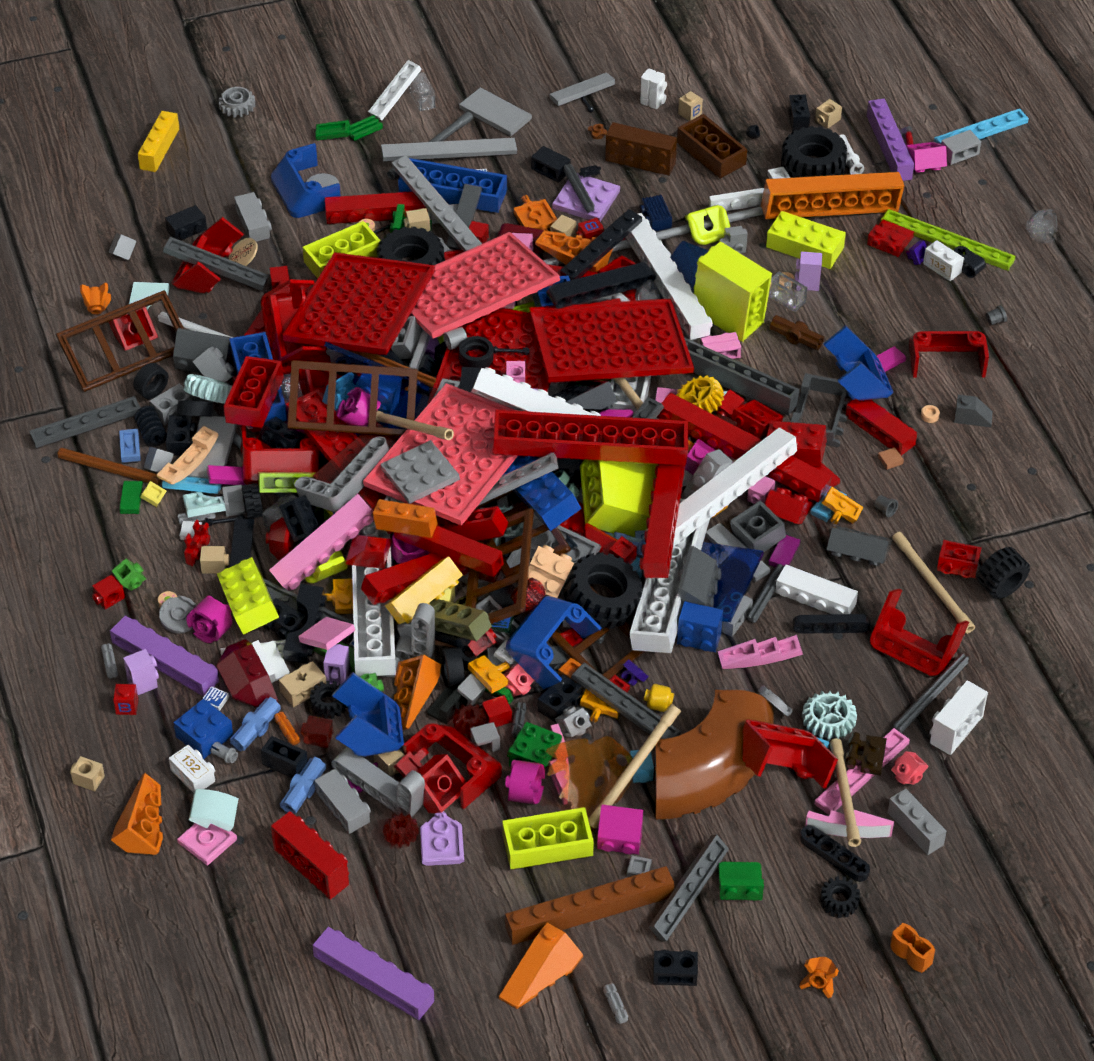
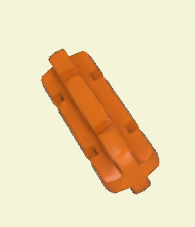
[274,712,300,745]

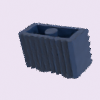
[640,194,672,231]

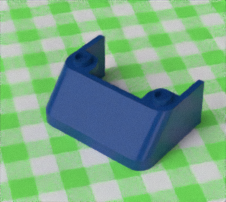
[271,143,341,218]
[823,325,894,401]
[506,596,602,689]
[332,673,404,757]

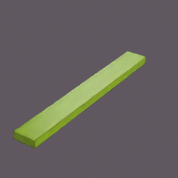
[881,209,1016,271]

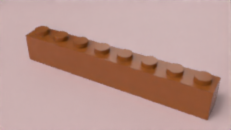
[505,866,674,945]

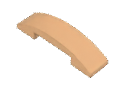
[157,426,219,484]

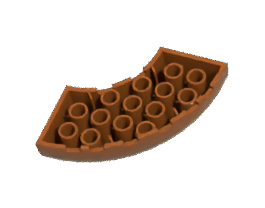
[654,690,774,820]

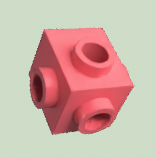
[503,663,534,697]
[891,751,929,785]

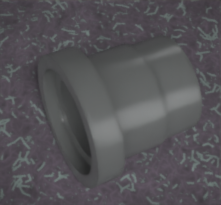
[986,305,1007,325]
[874,495,898,517]

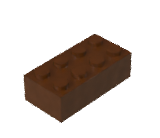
[677,114,747,179]
[605,122,677,176]

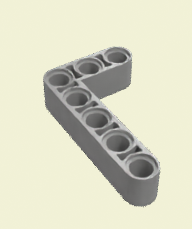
[294,436,389,512]
[331,747,425,820]

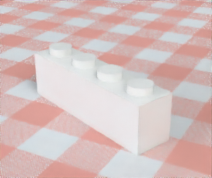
[775,565,858,614]

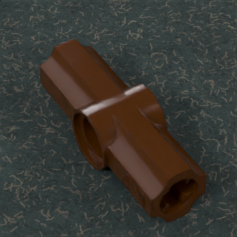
[770,315,824,350]

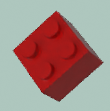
[417,754,466,813]

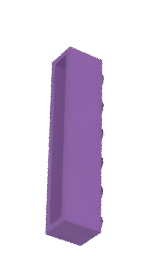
[867,98,914,181]
[110,615,219,697]
[313,927,434,1020]

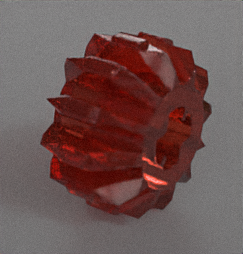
[512,577,546,611]
[453,703,487,737]
[383,811,419,848]

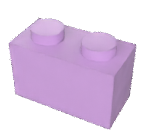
[795,252,822,291]
[324,644,351,685]
[123,649,159,695]

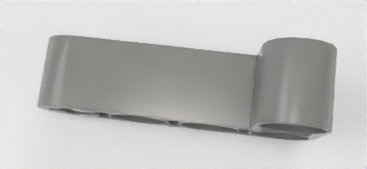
[395,603,435,661]

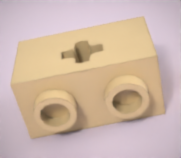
[279,661,326,707]

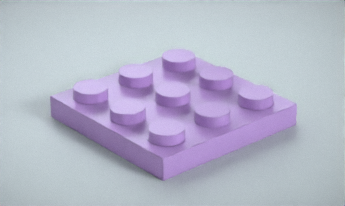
[552,173,620,222]

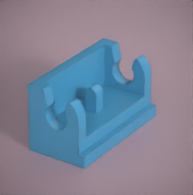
[322,372,358,411]

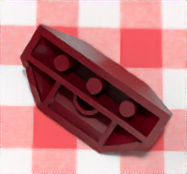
[216,639,278,709]

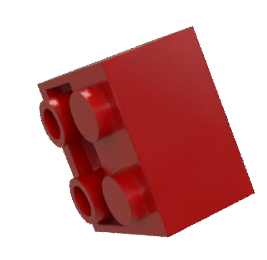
[765,487,814,524]

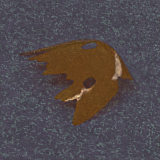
[546,736,633,833]

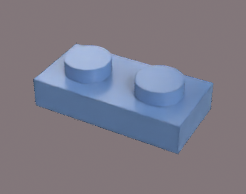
[119,429,141,463]

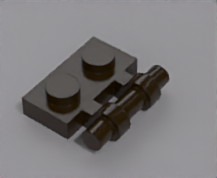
[846,732,887,776]

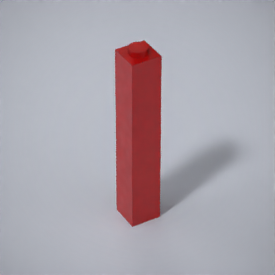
[394,526,504,577]

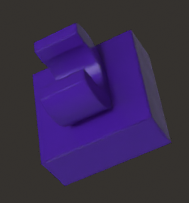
[906,240,927,265]
[621,659,649,686]

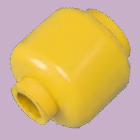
[643,684,674,712]

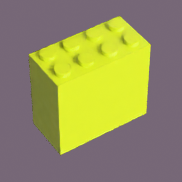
[693,241,772,342]
[580,459,658,537]

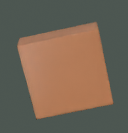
[878,447,904,470]

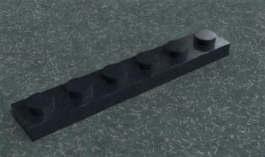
[560,209,642,280]

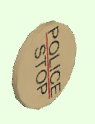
[229,238,258,266]

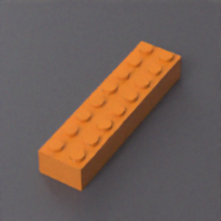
[761,172,904,219]

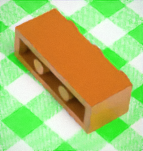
[373,499,437,538]

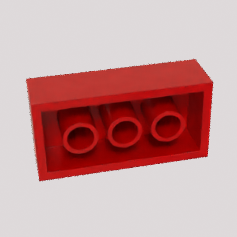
[223,356,284,428]
[271,811,349,900]

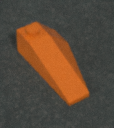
[535,231,613,273]
[394,655,442,730]
[111,773,163,855]
[499,923,583,1009]

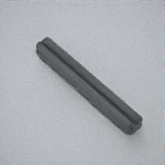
[563,163,595,213]
[747,564,785,623]

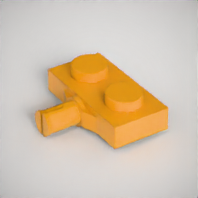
[821,487,863,524]
[324,579,353,614]
[468,655,510,693]
[580,689,620,722]

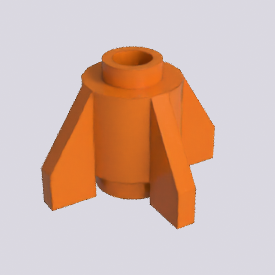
[80,283,111,315]
[799,957,839,998]

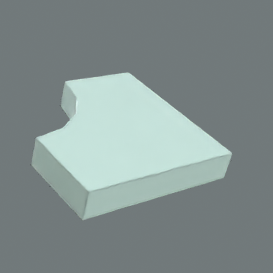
[129,282,169,311]
[183,492,226,517]

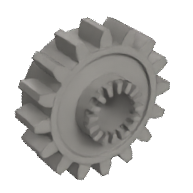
[219,87,255,118]

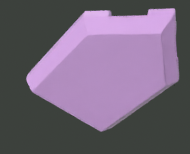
[420,811,464,866]

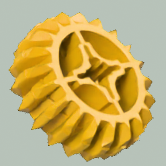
[676,375,724,414]

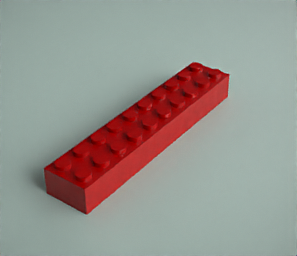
[493,410,688,465]

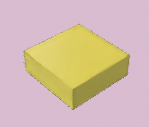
[140,481,166,507]

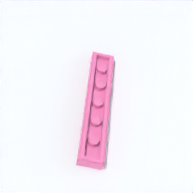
[814,728,910,815]

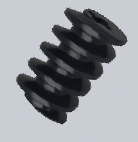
[134,406,167,447]

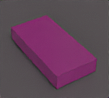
[769,535,801,567]

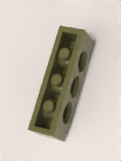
[429,599,492,641]

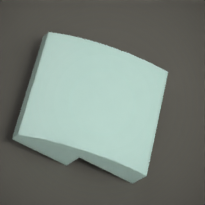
[189,789,239,832]

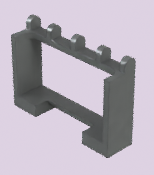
[791,373,851,447]

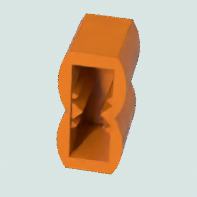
[890,923,935,973]

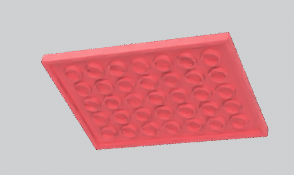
[409,232,560,339]
[363,383,519,526]

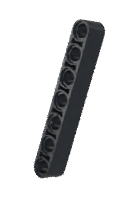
[546,262,656,309]

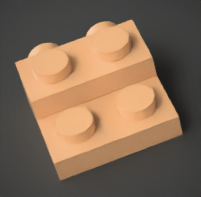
[527,545,574,598]

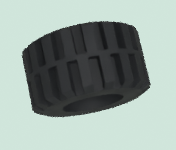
[977,547,1030,599]

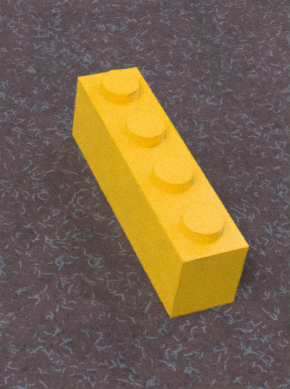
[138,111,179,172]
[384,556,463,625]

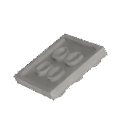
[381,440,460,504]

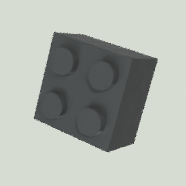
[730,500,786,556]

